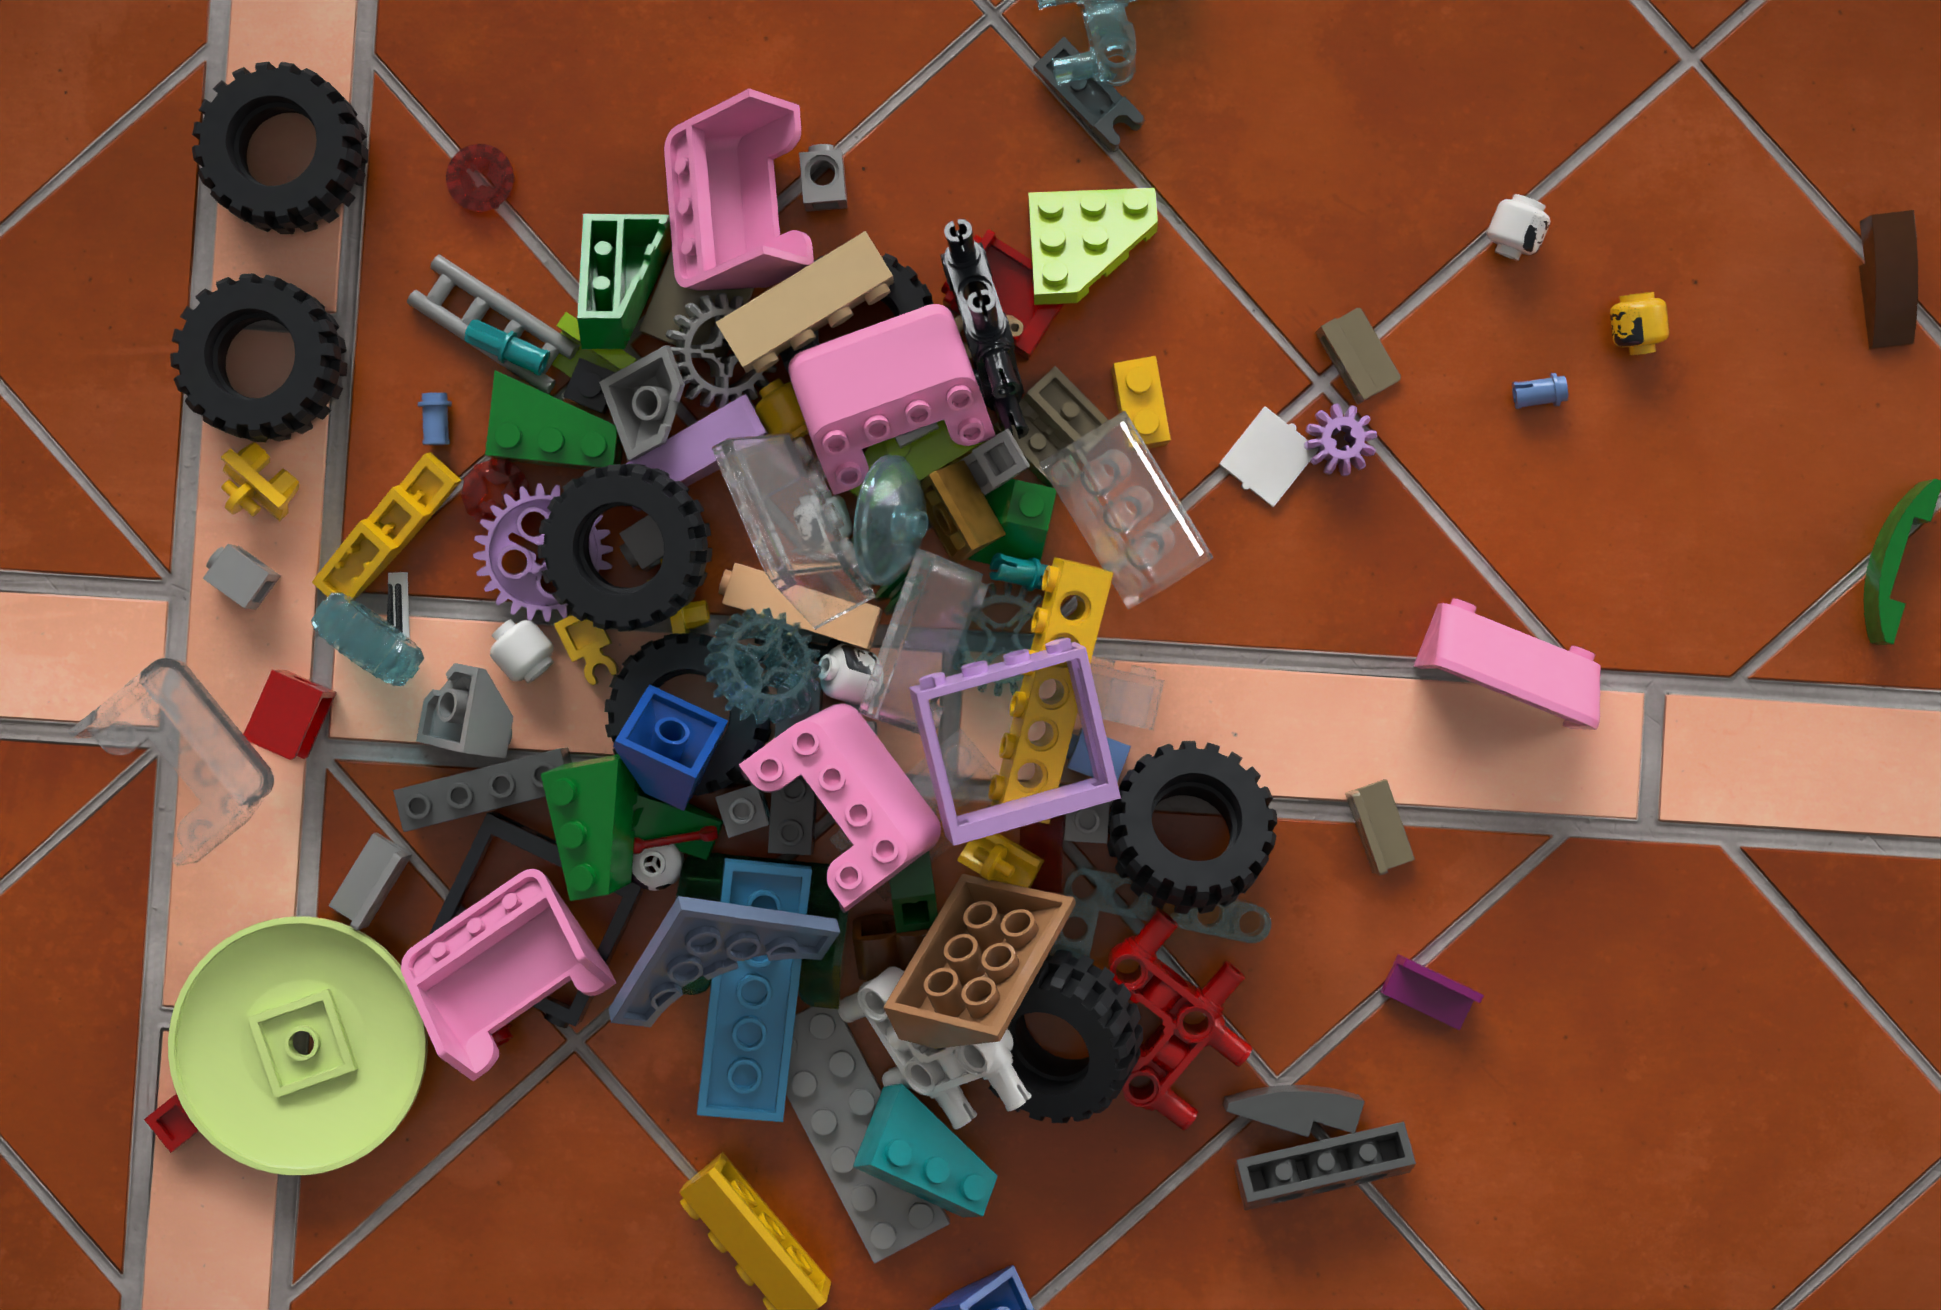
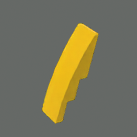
[312,452,462,611]

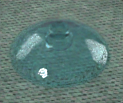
[853,454,928,586]

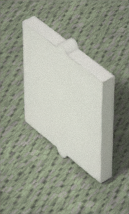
[1219,406,1319,507]

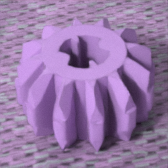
[1304,404,1377,476]

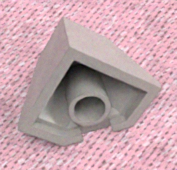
[599,345,685,461]
[416,663,513,759]

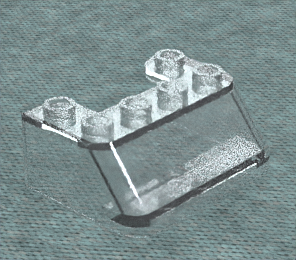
[712,433,876,630]
[68,658,274,866]

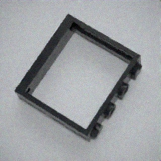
[428,811,645,1028]

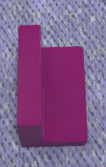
[1380,954,1484,1030]

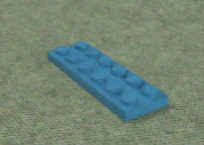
[697,858,812,1122]

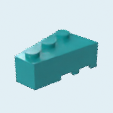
[853,1083,998,1218]

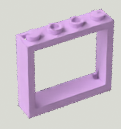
[909,638,1121,846]

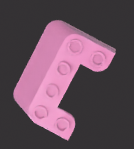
[664,89,814,291]
[788,304,996,495]
[739,703,941,913]

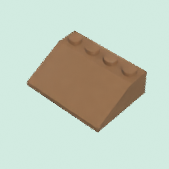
[883,874,1076,1049]

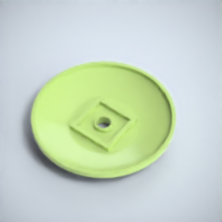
[168,916,428,1175]

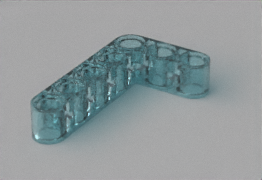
[1050,866,1271,959]

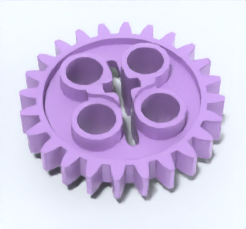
[473,483,613,622]

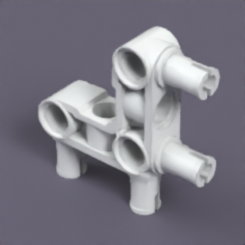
[837,967,1031,1129]

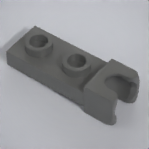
[1033,37,1145,152]

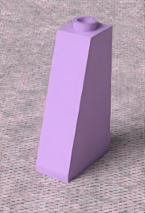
[624,394,773,512]

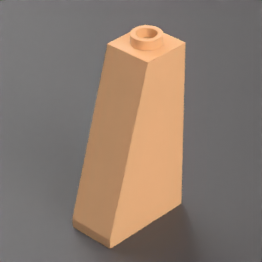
[718,563,883,651]

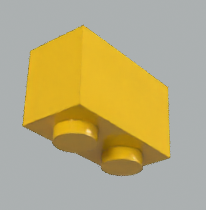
[1111,356,1171,453]

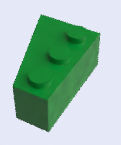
[577,214,672,349]

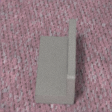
[328,832,413,930]

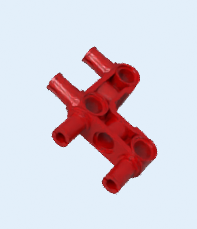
[1108,909,1252,1131]

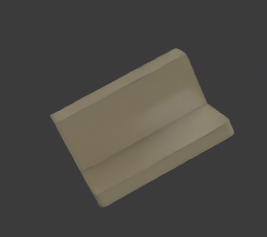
[1315,308,1401,405]
[1345,779,1415,876]

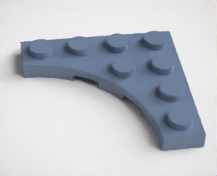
[608,896,840,1027]

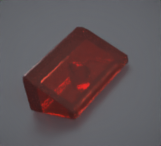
[1019,815,1064,893]

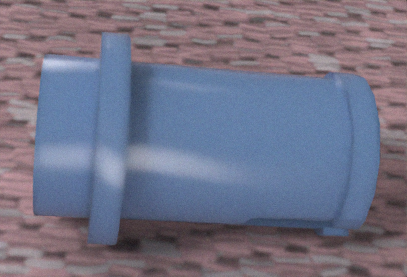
[1512,373,1568,409]
[418,393,452,445]

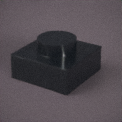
[563,358,615,415]

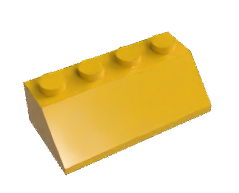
[679,1152,831,1310]

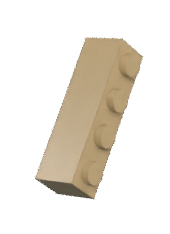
[715,231,894,373]

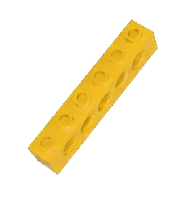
[988,557,1114,824]

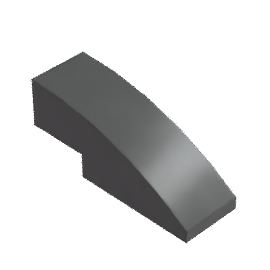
[1222,1085,1365,1137]

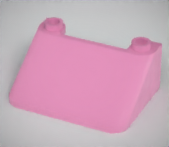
[1414,598,1601,730]
[401,869,616,1081]

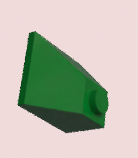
[967,479,1057,565]

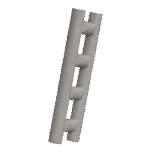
[407,254,579,394]

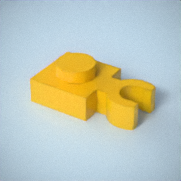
[554,615,619,685]

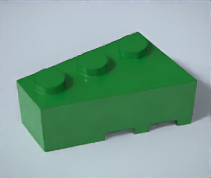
[485,370,623,470]
[541,754,638,901]

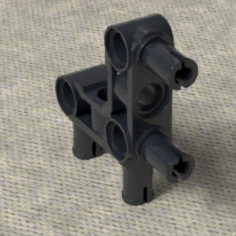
[940,219,1029,439]

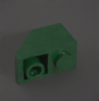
[889,851,938,933]

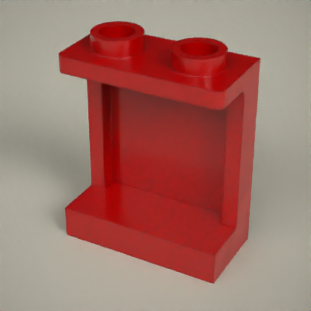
[941,228,1065,360]

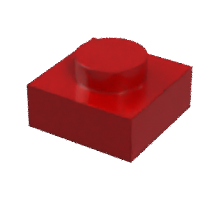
[144,1093,199,1153]

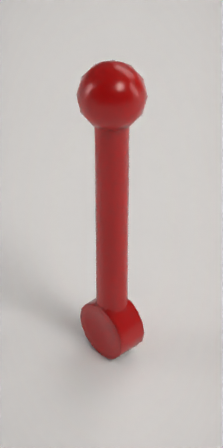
[633,825,718,854]

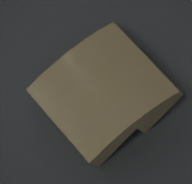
[639,252,754,363]
[993,366,1114,487]

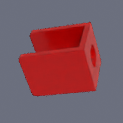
[243,670,337,760]

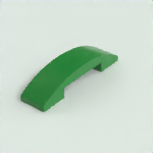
[1863,479,1941,645]

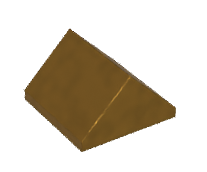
[912,460,1006,566]

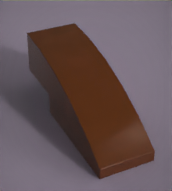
[1859,210,1918,349]

